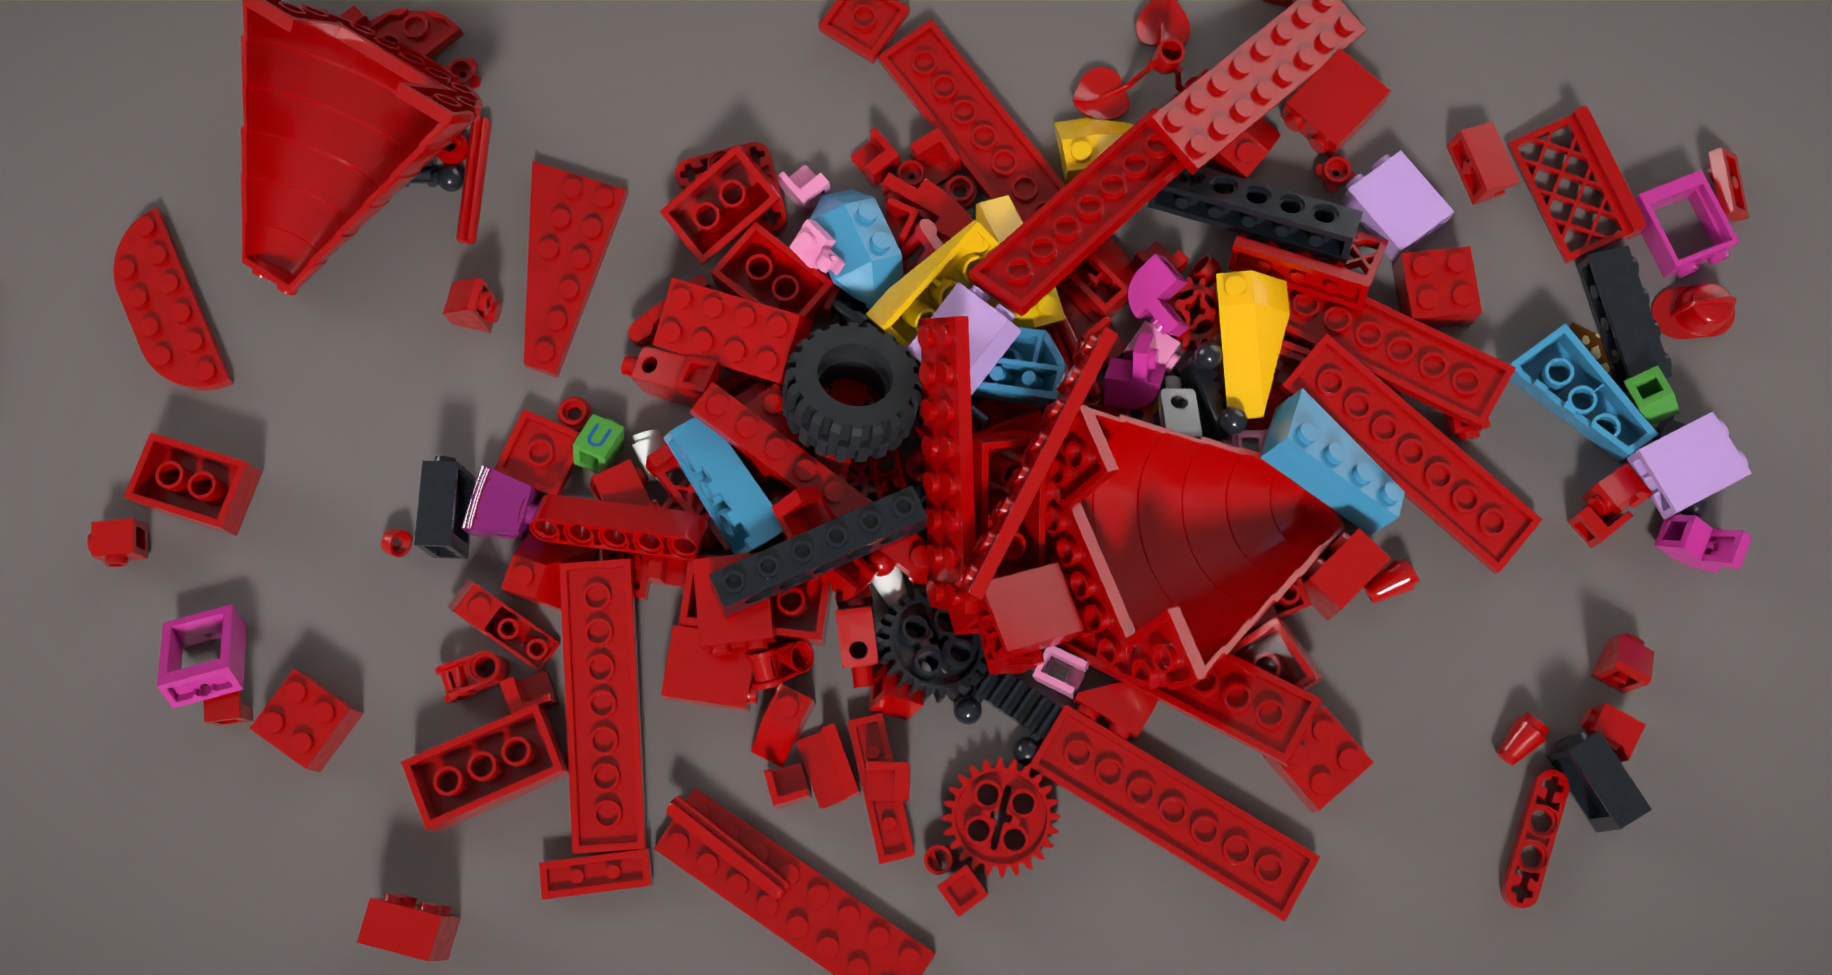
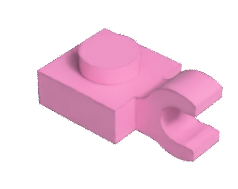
[790,219,845,275]

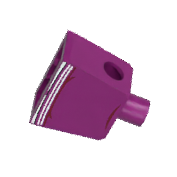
[462,465,539,540]

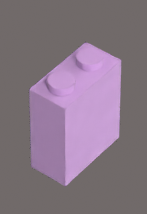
[1341,150,1454,263]
[907,282,1021,396]
[1627,412,1752,520]

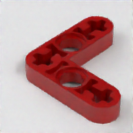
[675,142,788,236]

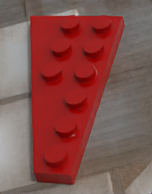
[523,161,628,378]

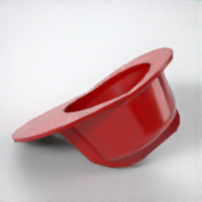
[1651,283,1737,340]

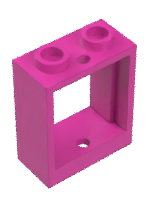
[1635,170,1739,278]
[157,604,247,709]

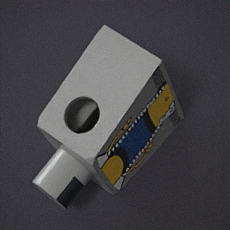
[1151,376,1202,439]

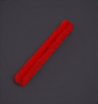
[456,117,491,245]
[666,796,789,899]

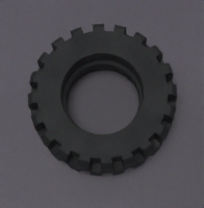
[781,322,922,462]

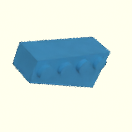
[1510,323,1658,462]
[1260,388,1405,536]
[664,417,784,555]

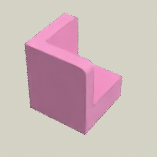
[777,165,831,215]

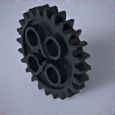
[876,589,988,703]

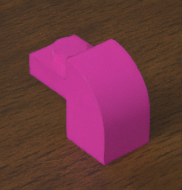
[1128,254,1189,337]
[1104,332,1166,409]
[1654,514,1752,573]

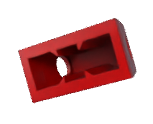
[621,347,693,408]
[835,606,880,688]

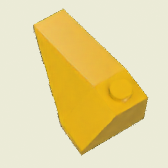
[1054,117,1134,185]
[976,195,1066,330]
[866,220,999,363]
[1216,270,1290,419]

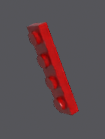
[847,713,915,865]

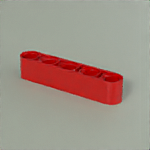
[529,494,708,560]

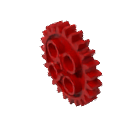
[942,757,1060,878]

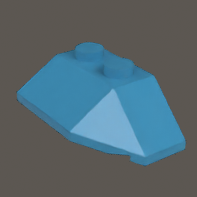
[810,189,903,309]
[972,327,1068,407]

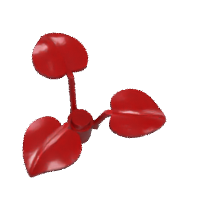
[1072,0,1198,121]

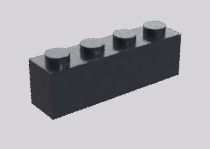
[1577,246,1672,393]

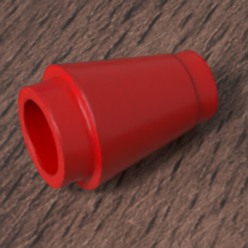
[1363,558,1420,604]
[1495,712,1550,767]

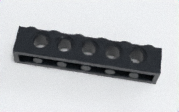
[1147,167,1363,263]
[709,486,928,618]

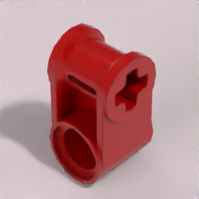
[745,640,814,690]
[435,651,510,704]

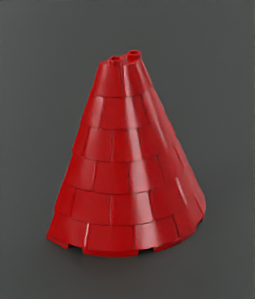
[240,0,483,295]
[1046,404,1345,690]

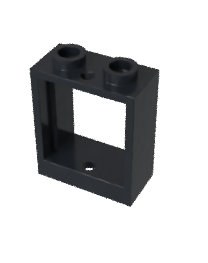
[414,456,476,559]
[1546,730,1652,833]

